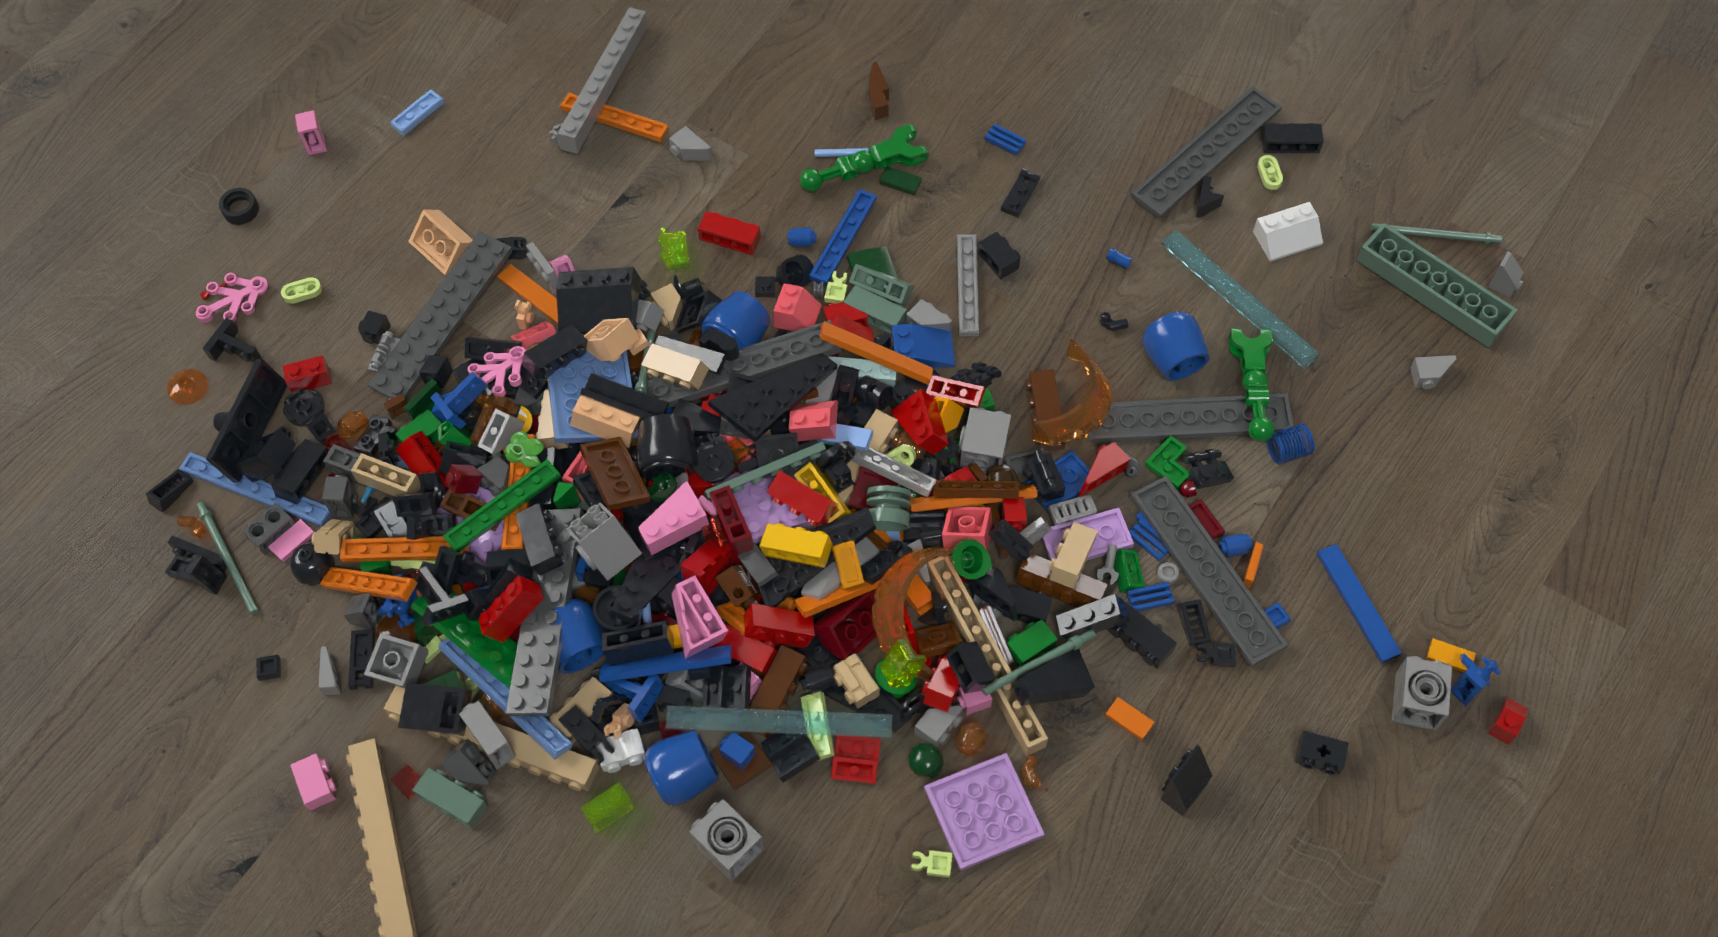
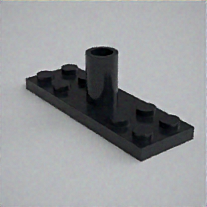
[206,359,287,483]

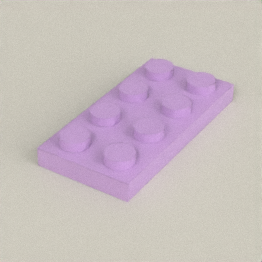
[1041,508,1134,561]

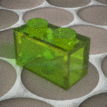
[580,782,634,833]

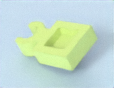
[824,271,847,304]
[911,850,952,878]

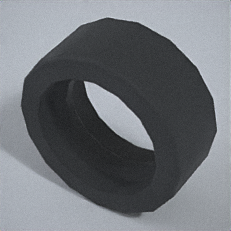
[219,187,259,225]

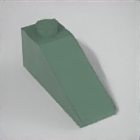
[849,264,915,304]

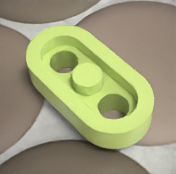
[1257,155,1283,190]
[281,277,322,304]
[884,445,916,466]

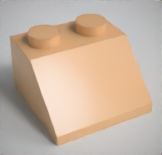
[584,318,639,362]

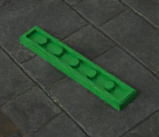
[443,459,561,552]

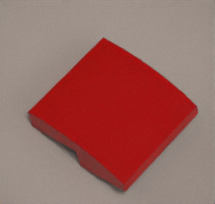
[831,734,881,784]

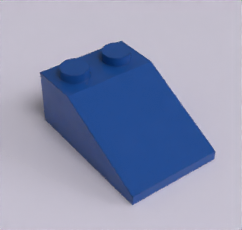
[892,324,955,369]

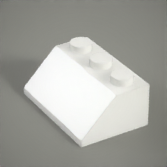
[1253,202,1323,262]

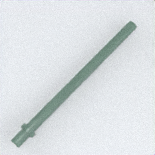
[1371,224,1502,244]
[197,501,259,615]

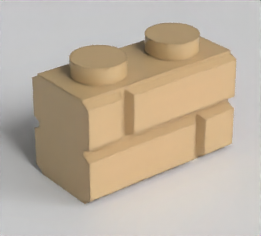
[311,519,354,555]
[833,654,880,708]

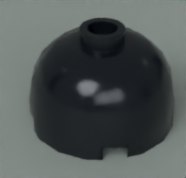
[289,542,335,586]

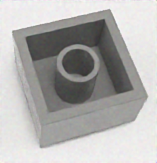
[364,633,429,688]

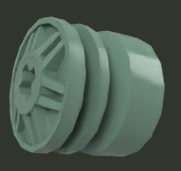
[866,485,912,531]

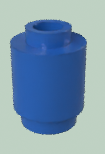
[788,227,816,247]
[1219,533,1252,558]

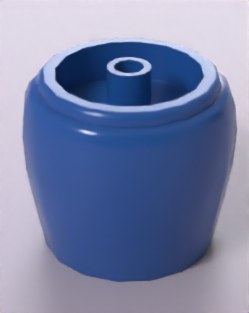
[702,291,770,350]
[1142,311,1210,381]
[544,599,604,674]
[644,730,719,806]

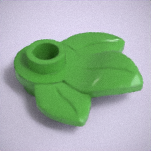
[505,431,544,468]

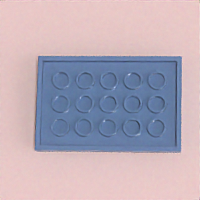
[544,339,638,443]

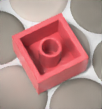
[942,507,993,554]

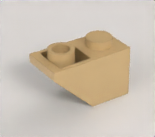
[651,283,682,332]

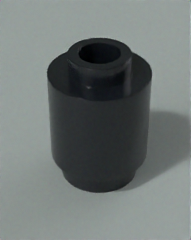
[800,666,835,695]

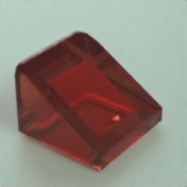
[391,765,421,800]

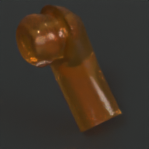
[177,516,206,538]
[1021,755,1041,789]

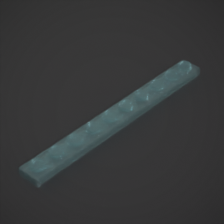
[1162,230,1320,369]
[666,706,892,738]

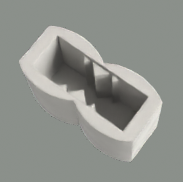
[596,729,646,773]

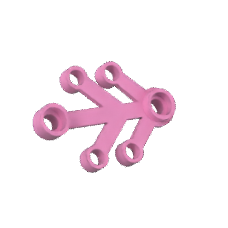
[196,273,268,323]
[467,346,527,398]

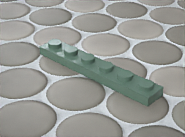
[704,441,826,500]

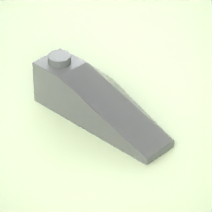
[801,537,880,600]

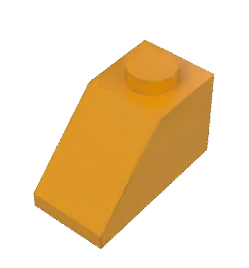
[935,397,964,433]

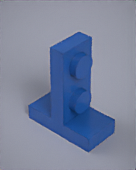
[431,371,488,430]
[604,675,664,722]

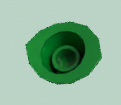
[949,539,992,579]

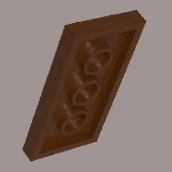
[580,437,650,511]

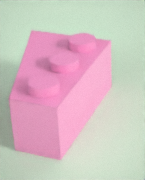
[638,481,709,555]
[671,576,728,659]

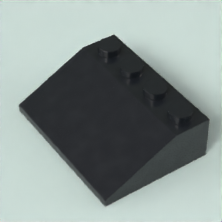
[556,267,641,334]

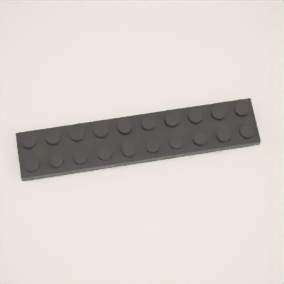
[1131,86,1282,219]
[368,231,513,400]
[646,320,842,409]
[1084,393,1294,443]
[1131,476,1288,668]
[506,508,584,716]

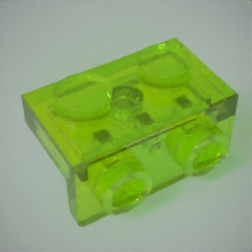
[658,227,690,270]
[880,639,926,688]

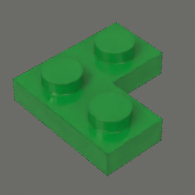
[1144,436,1190,490]

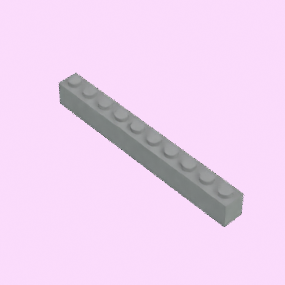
[557,7,648,154]

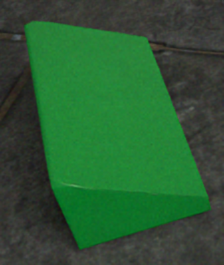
[553,482,581,509]
[1113,548,1145,593]

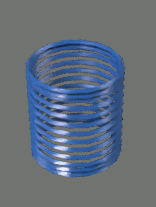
[1267,423,1315,465]

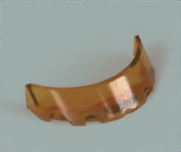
[1032,339,1112,446]
[872,548,952,678]

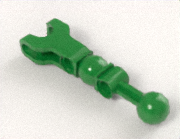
[799,124,929,192]
[1229,328,1275,443]

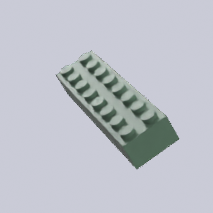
[1356,223,1518,348]

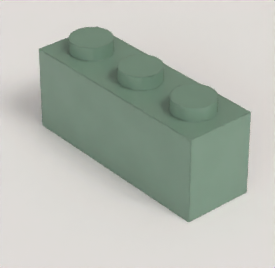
[843,285,907,336]
[412,768,488,830]

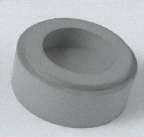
[1157,562,1179,585]

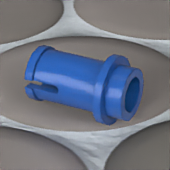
[1106,248,1132,269]

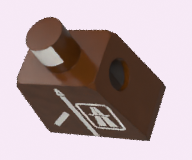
[716,565,761,610]

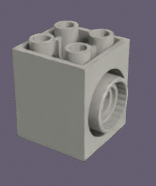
[958,407,1011,475]
[566,503,642,581]
[1391,656,1452,730]
[690,799,765,882]

